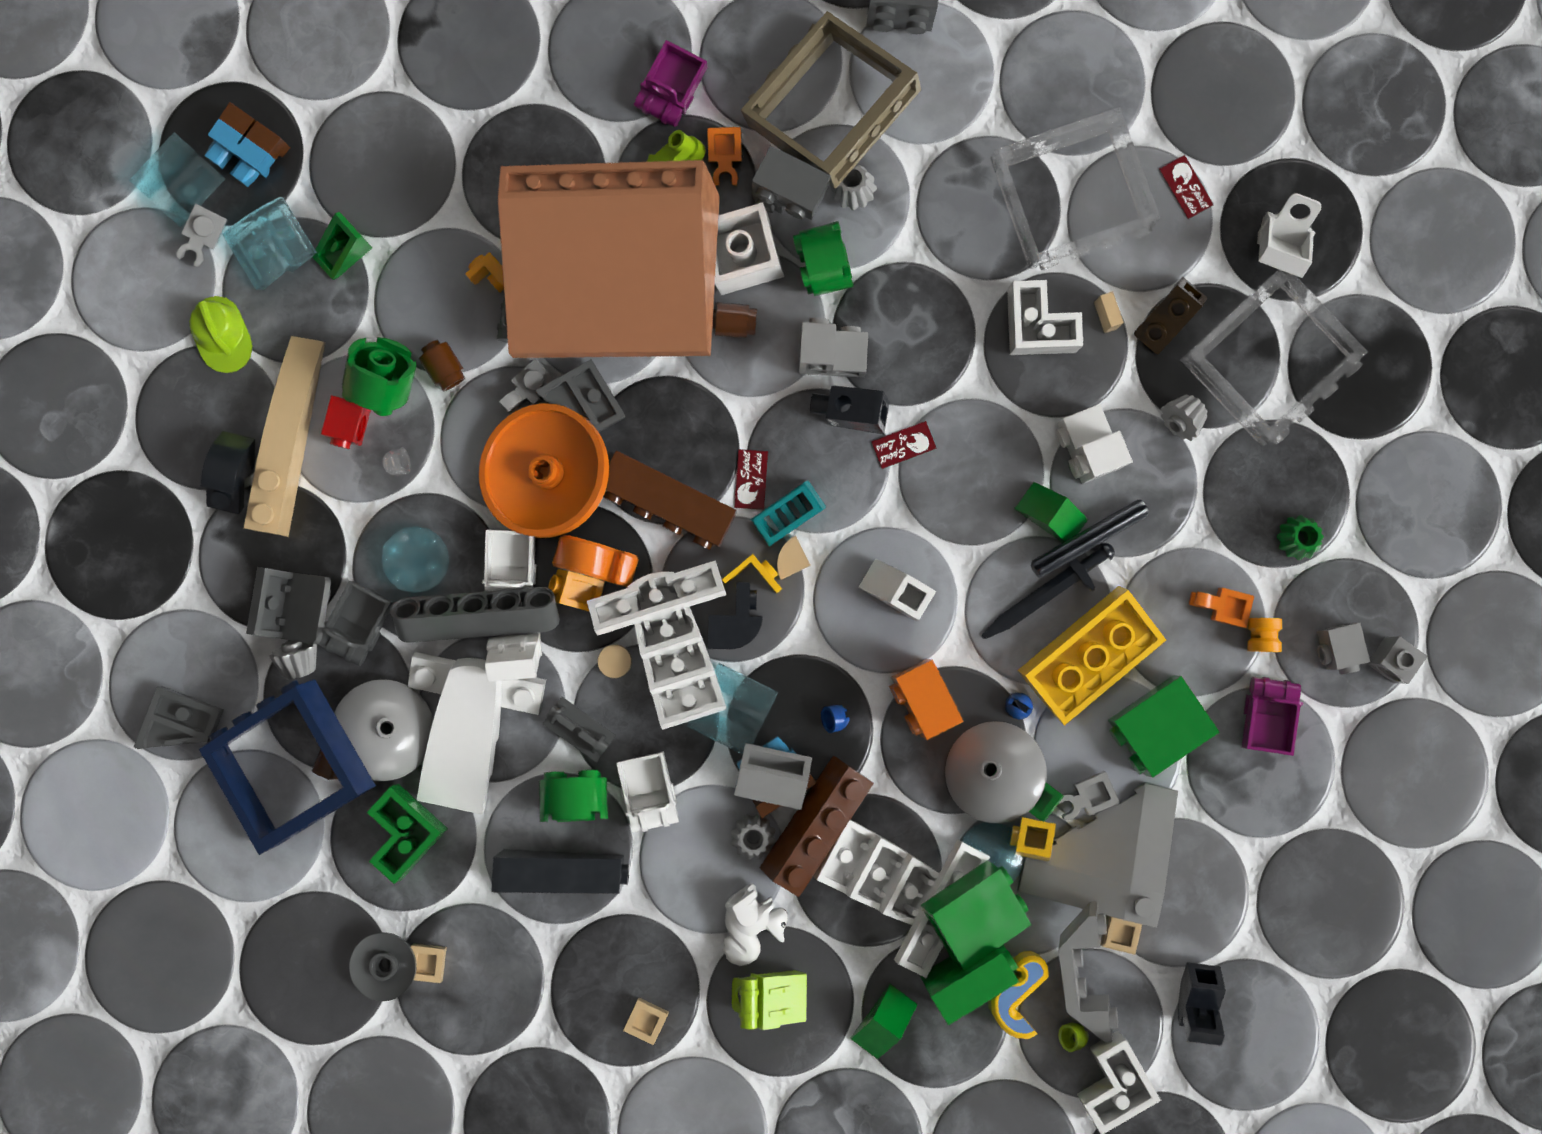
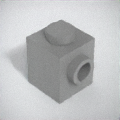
[1317,623,1370,675]

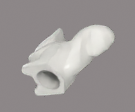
[723,883,788,966]

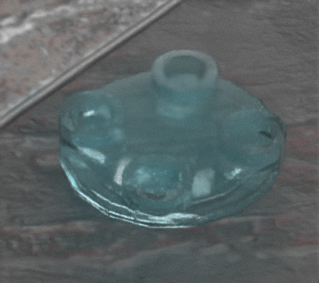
[382,526,449,593]

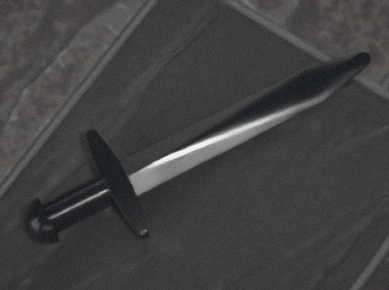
[982,543,1115,639]

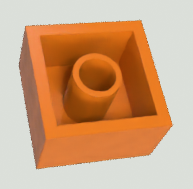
[889,659,964,740]

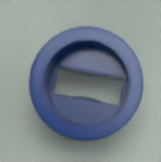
[1005,692,1033,720]
[821,705,850,733]

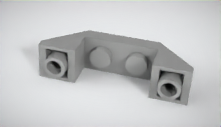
[1058,901,1118,1042]

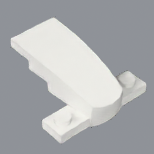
[587,560,727,730]
[408,652,546,814]
[813,819,990,978]

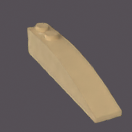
[244,336,325,537]

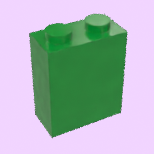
[1108,675,1219,778]
[920,860,1031,971]
[920,944,1019,1025]

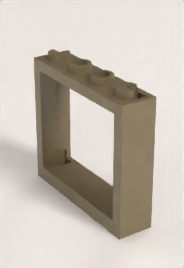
[741,11,922,189]

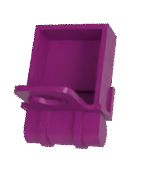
[634,40,708,127]
[1241,677,1303,756]

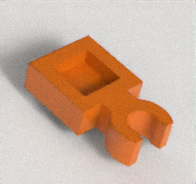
[707,127,742,186]

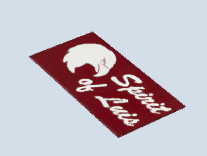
[1159,155,1214,219]
[871,421,937,469]
[734,449,768,510]

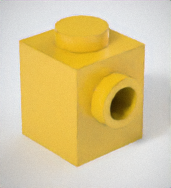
[1010,817,1056,861]

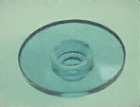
[961,822,1025,881]

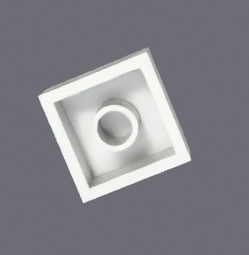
[715,202,785,295]

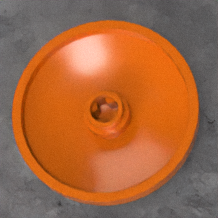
[479,403,609,538]

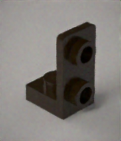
[1134,277,1207,354]

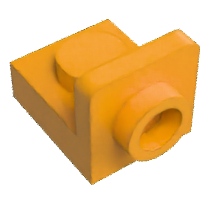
[465,252,504,293]
[548,569,605,612]

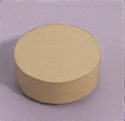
[598,645,632,678]

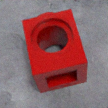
[321,395,371,449]

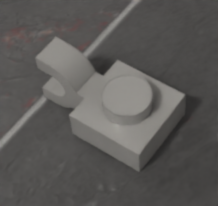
[499,359,555,415]

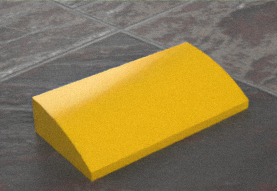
[1017,586,1166,726]

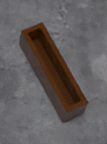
[603,451,737,550]
[759,755,874,897]

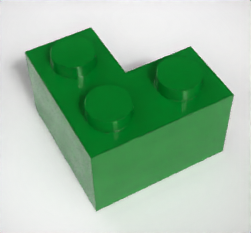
[367,784,448,884]

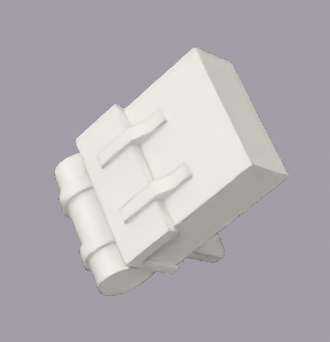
[1257,193,1321,278]
[482,529,537,591]
[485,633,542,682]
[617,751,679,833]

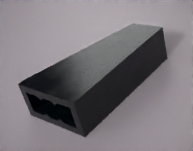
[491,849,629,894]

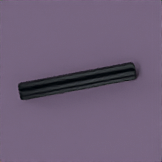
[1031,500,1149,578]

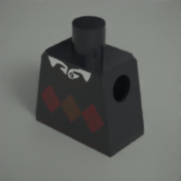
[810,386,890,435]

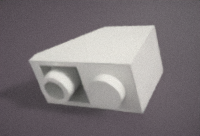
[859,558,936,621]

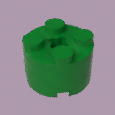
[793,221,854,296]
[342,337,417,416]
[539,770,608,822]

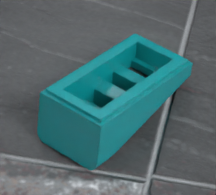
[751,480,826,546]

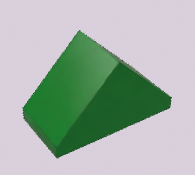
[312,212,372,280]
[1015,482,1088,543]
[851,983,918,1059]

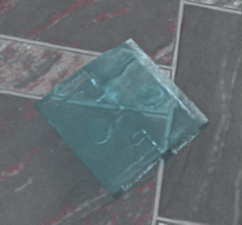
[129,132,225,227]
[222,197,317,290]
[687,663,778,754]

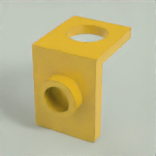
[722,554,782,594]

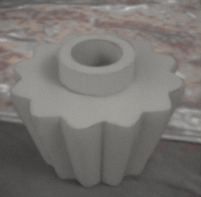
[831,165,877,210]
[1160,394,1208,441]
[269,640,317,679]
[731,814,776,860]

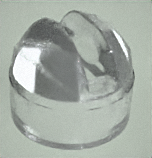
[382,447,411,475]

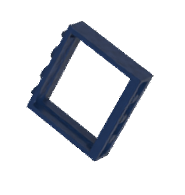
[199,679,376,855]

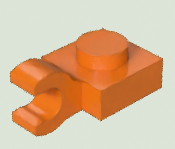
[1188,587,1254,628]

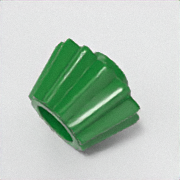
[1277,515,1324,561]

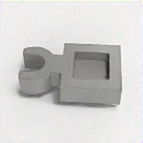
[177,203,228,267]
[1059,771,1120,820]

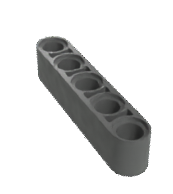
[390,587,560,643]

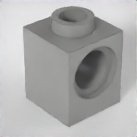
[1367,636,1428,684]

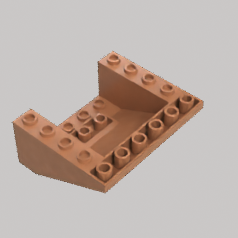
[498,160,720,358]

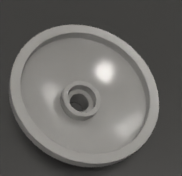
[334,680,433,781]
[945,721,1047,823]

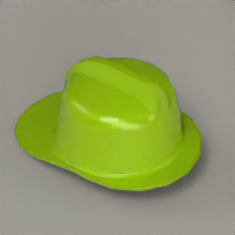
[189,296,253,373]

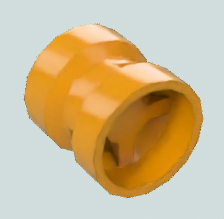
[1247,618,1282,652]

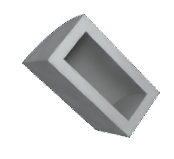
[734,743,812,810]

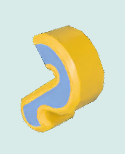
[988,951,1049,1039]

